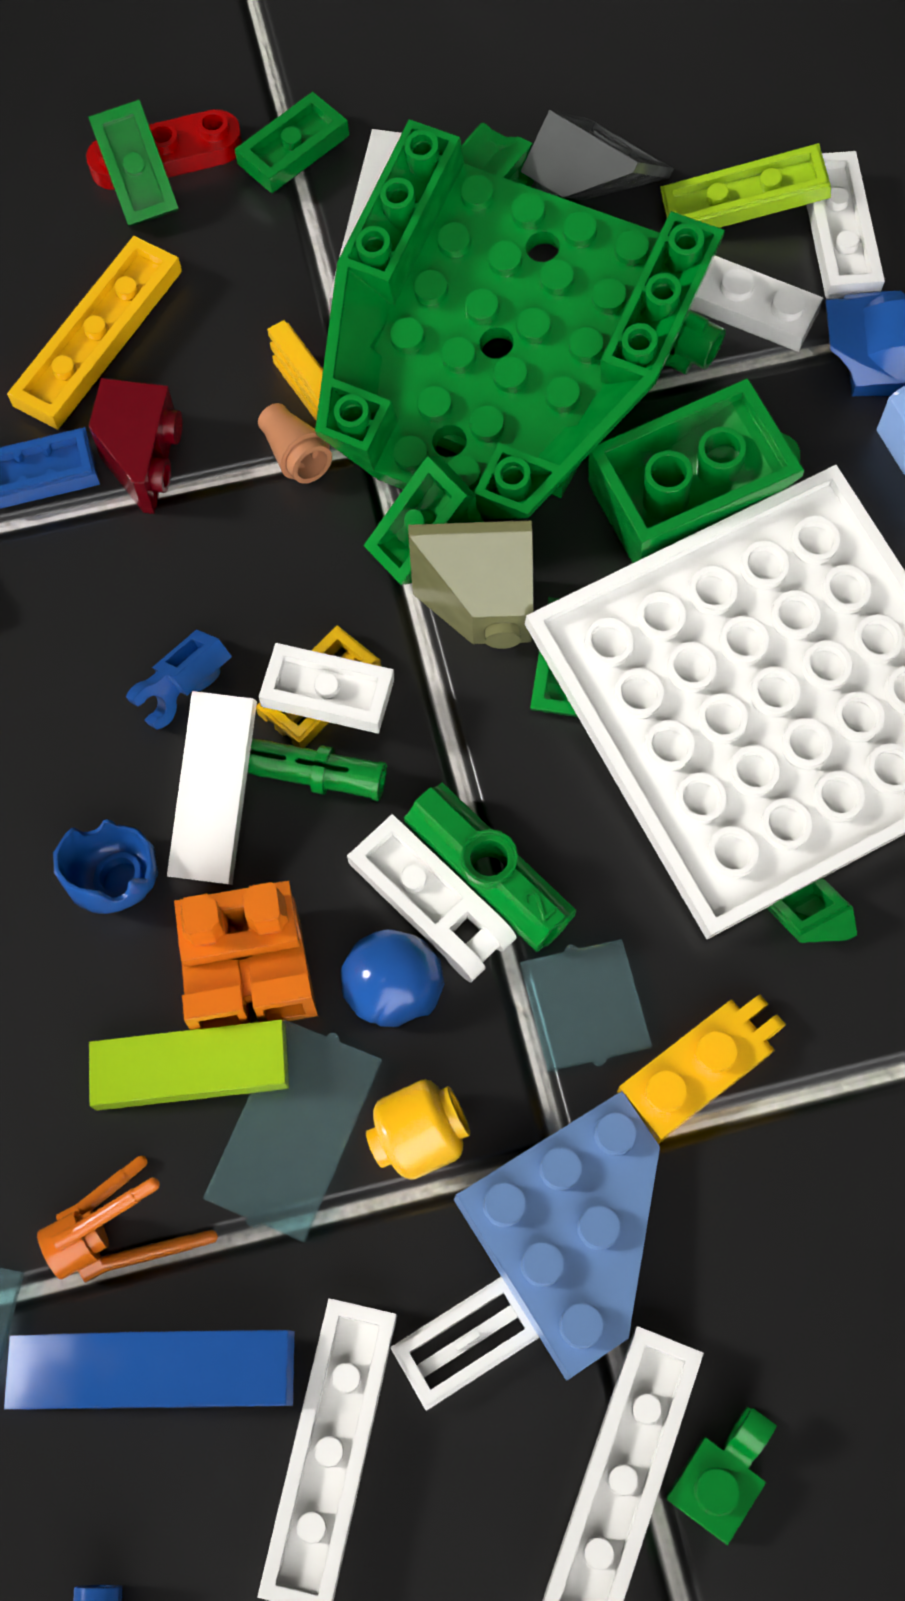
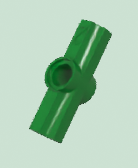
[404,782,576,952]

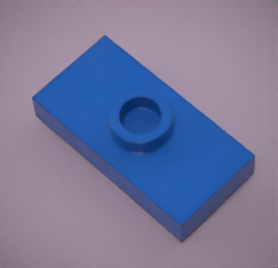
[0,427,100,509]

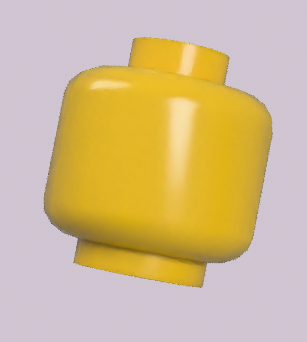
[366,1079,470,1180]

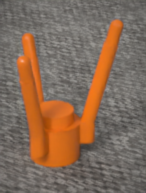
[37,1156,218,1283]

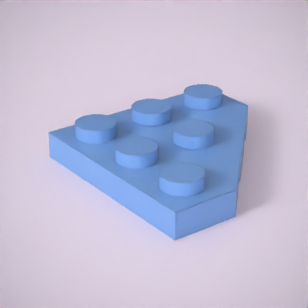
[454,1091,660,1381]

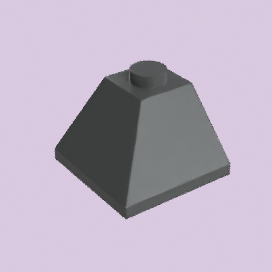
[521,110,674,200]

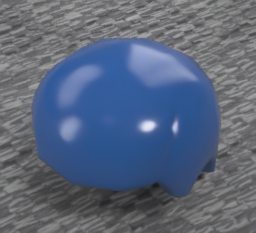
[53,819,158,914]
[340,929,445,1027]

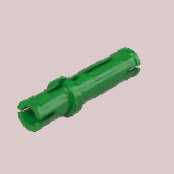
[247,738,387,801]

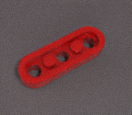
[86,109,243,190]

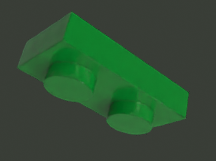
[235,91,349,194]
[88,100,179,227]

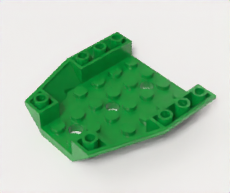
[315,119,725,520]

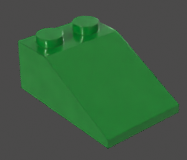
[589,378,804,563]

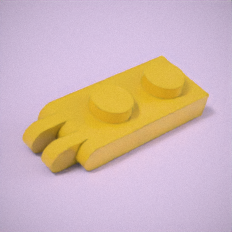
[617,994,786,1144]

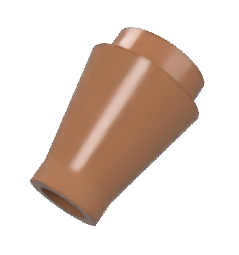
[258,403,332,483]

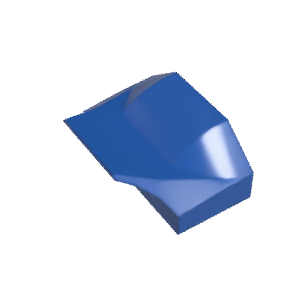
[825,290,905,396]

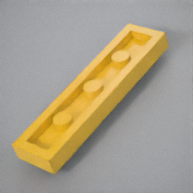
[7,236,182,430]

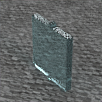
[520,939,652,1072]

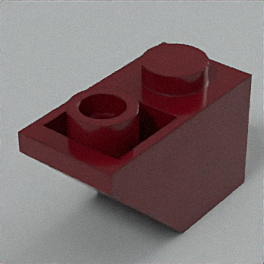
[89,378,182,514]

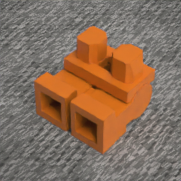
[174,881,318,1030]

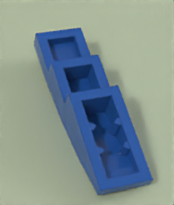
[4,1330,295,1410]

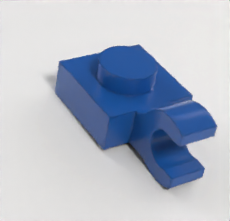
[126,630,232,730]

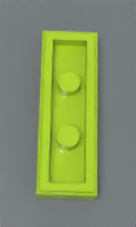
[660,143,831,228]
[89,1019,289,1111]

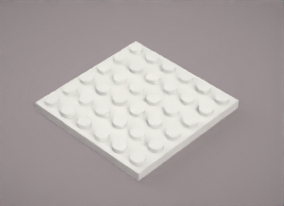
[525,465,905,939]

